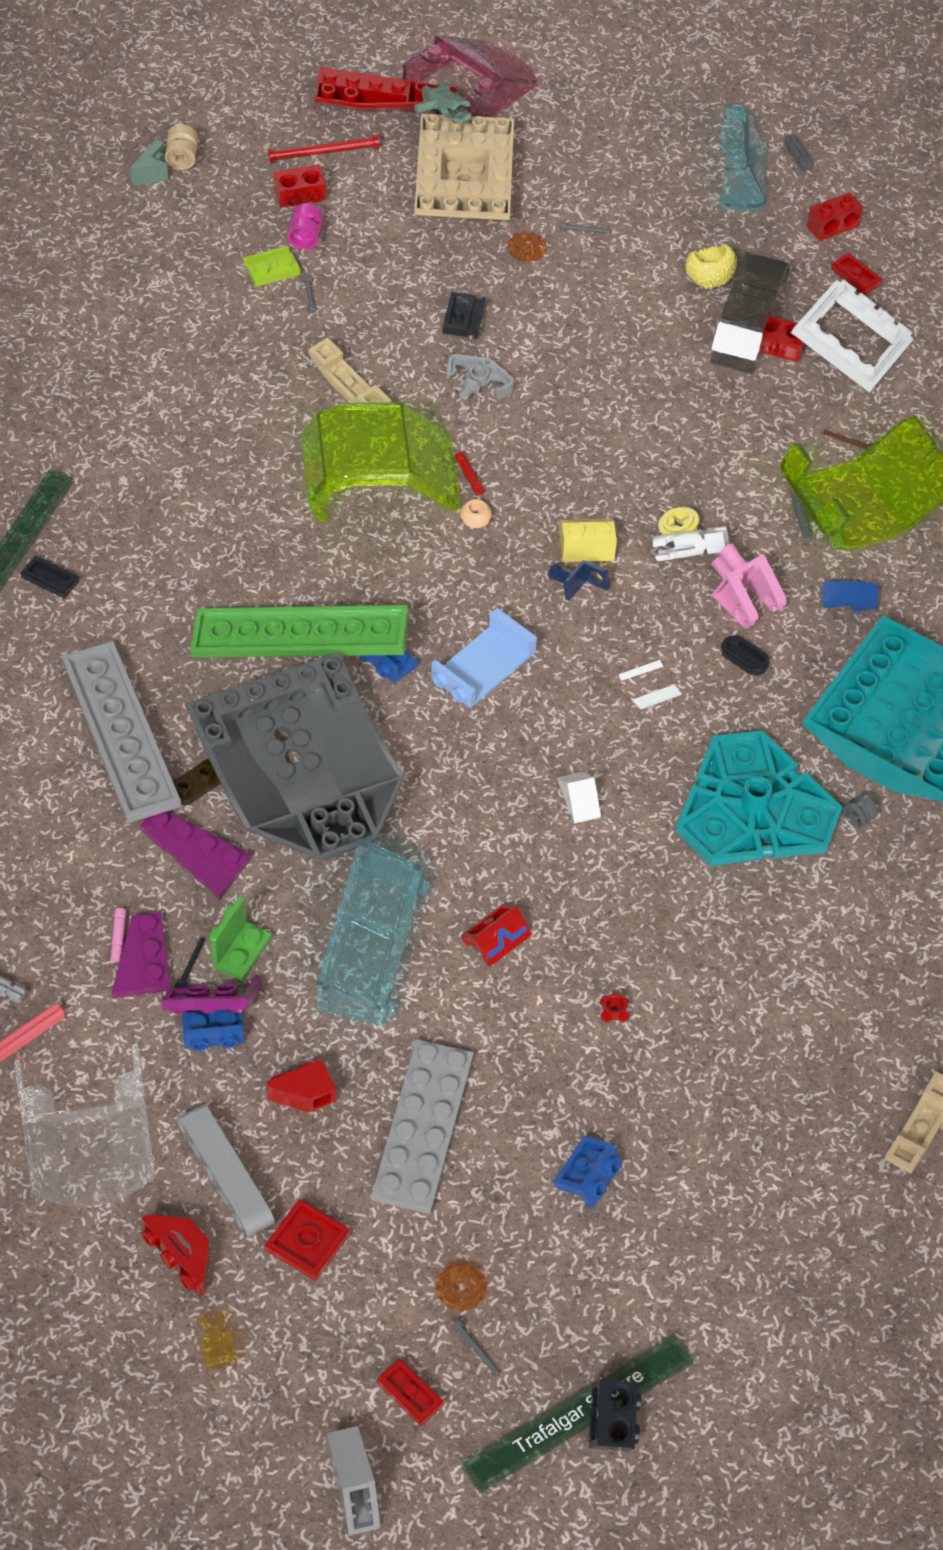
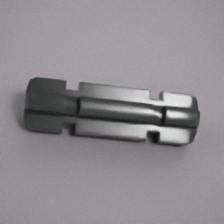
[784,134,813,171]

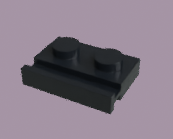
[442,292,486,339]

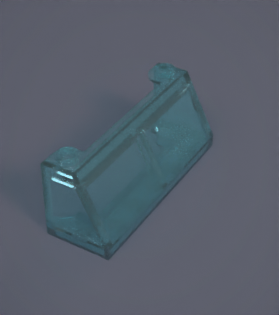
[316,839,430,1027]

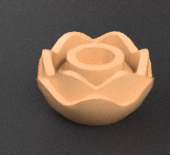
[460,499,492,528]

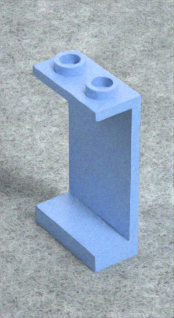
[431,608,537,708]

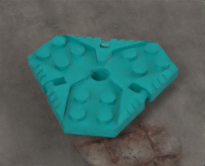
[675,730,843,866]

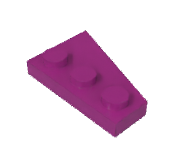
[111,912,170,998]
[161,976,262,1014]

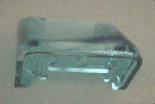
[719,104,767,212]

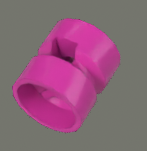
[287,204,324,249]

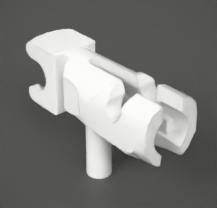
[653,526,730,561]

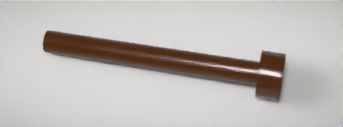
[823,429,875,453]

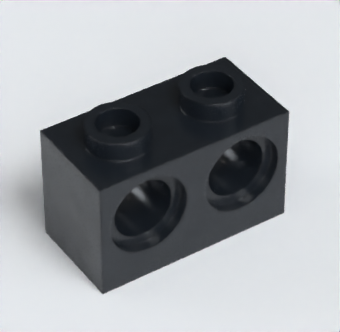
[589,1379,641,1452]

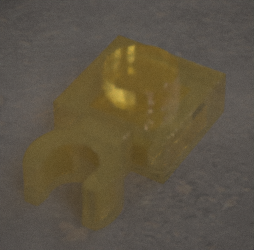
[200,1311,237,1371]

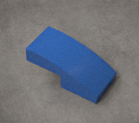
[822,581,879,611]

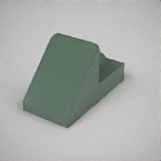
[130,139,168,186]

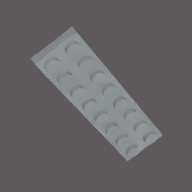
[61,641,181,823]

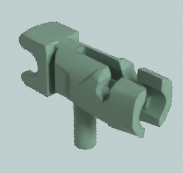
[414,82,471,123]

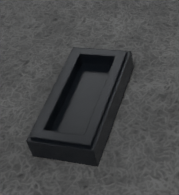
[20,555,80,599]

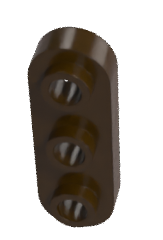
[173,758,220,806]

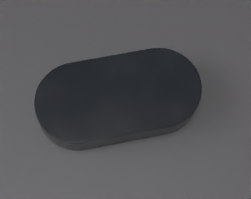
[721,636,769,676]

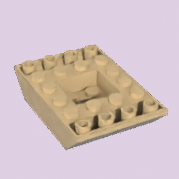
[414,114,514,221]

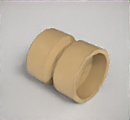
[165,124,198,169]

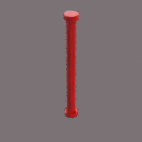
[267,134,380,163]

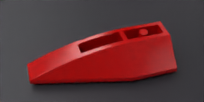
[315,67,456,112]

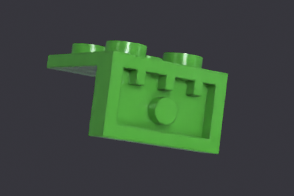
[209,896,272,982]

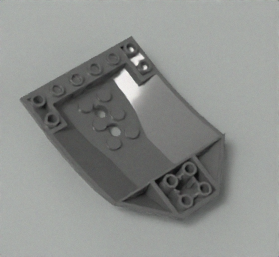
[185,653,405,861]

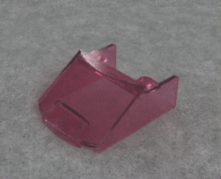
[403,35,537,117]

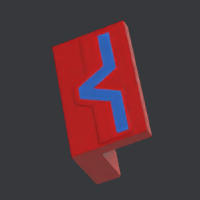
[460,904,532,967]

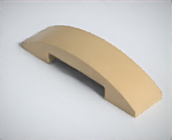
[308,338,392,415]
[884,1071,943,1174]

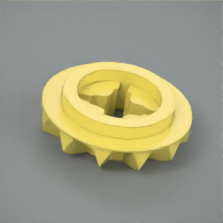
[658,507,700,535]

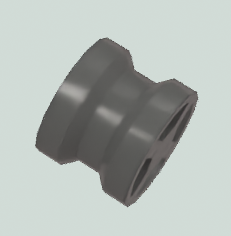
[842,794,878,829]

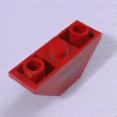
[141,1215,210,1297]

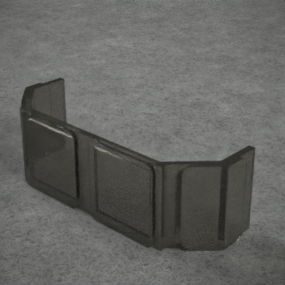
[710,252,790,375]

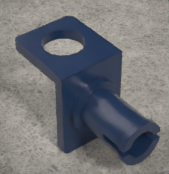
[548,560,610,601]

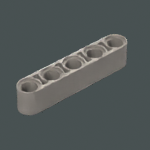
[177,1104,275,1238]

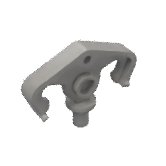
[446,354,514,400]

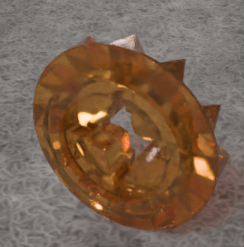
[508,230,546,262]
[436,1263,486,1313]

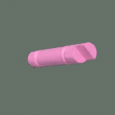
[110,908,126,964]

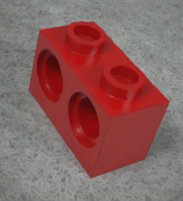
[273,164,326,208]
[807,192,863,241]
[751,314,805,363]

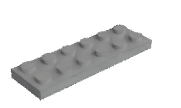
[371,1039,474,1214]

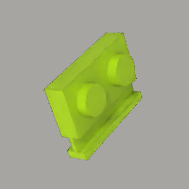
[243,246,301,287]

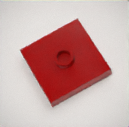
[264,1198,351,1282]

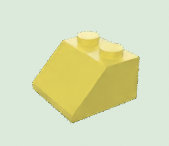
[558,518,617,562]

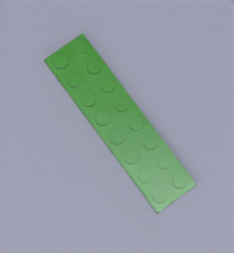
[190,605,409,658]

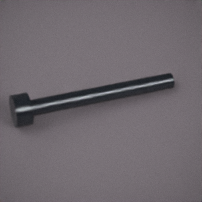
[174,937,205,988]

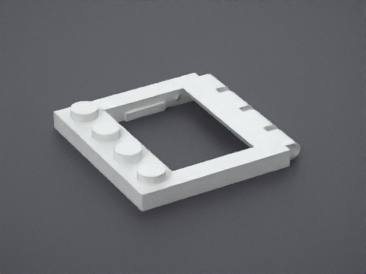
[791,279,913,393]

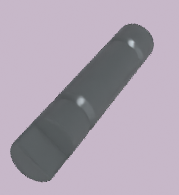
[791,492,813,538]

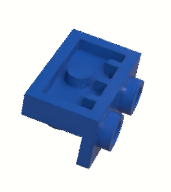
[359,650,418,684]
[182,1010,244,1051]
[553,1136,622,1208]

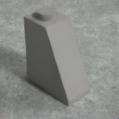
[326,1426,381,1536]

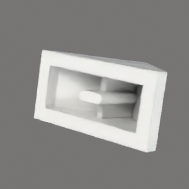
[557,771,601,824]

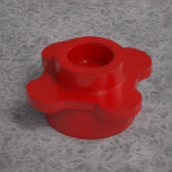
[600,994,630,1023]

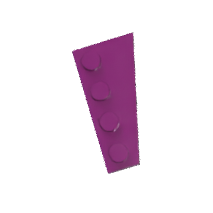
[140,811,251,900]

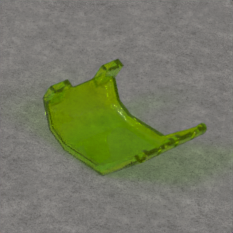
[301,402,461,523]
[781,415,943,551]

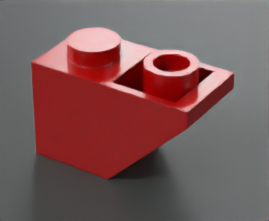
[266,1059,336,1113]

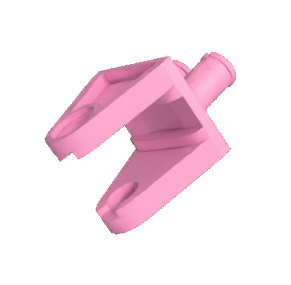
[711,543,787,629]

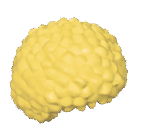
[685,244,738,290]

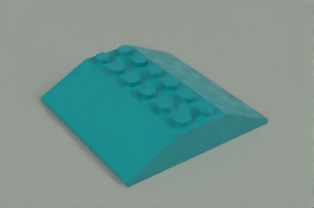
[802,615,943,802]

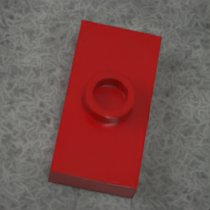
[830,253,883,295]
[377,1358,444,1427]

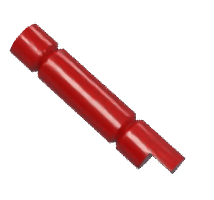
[455,451,485,496]

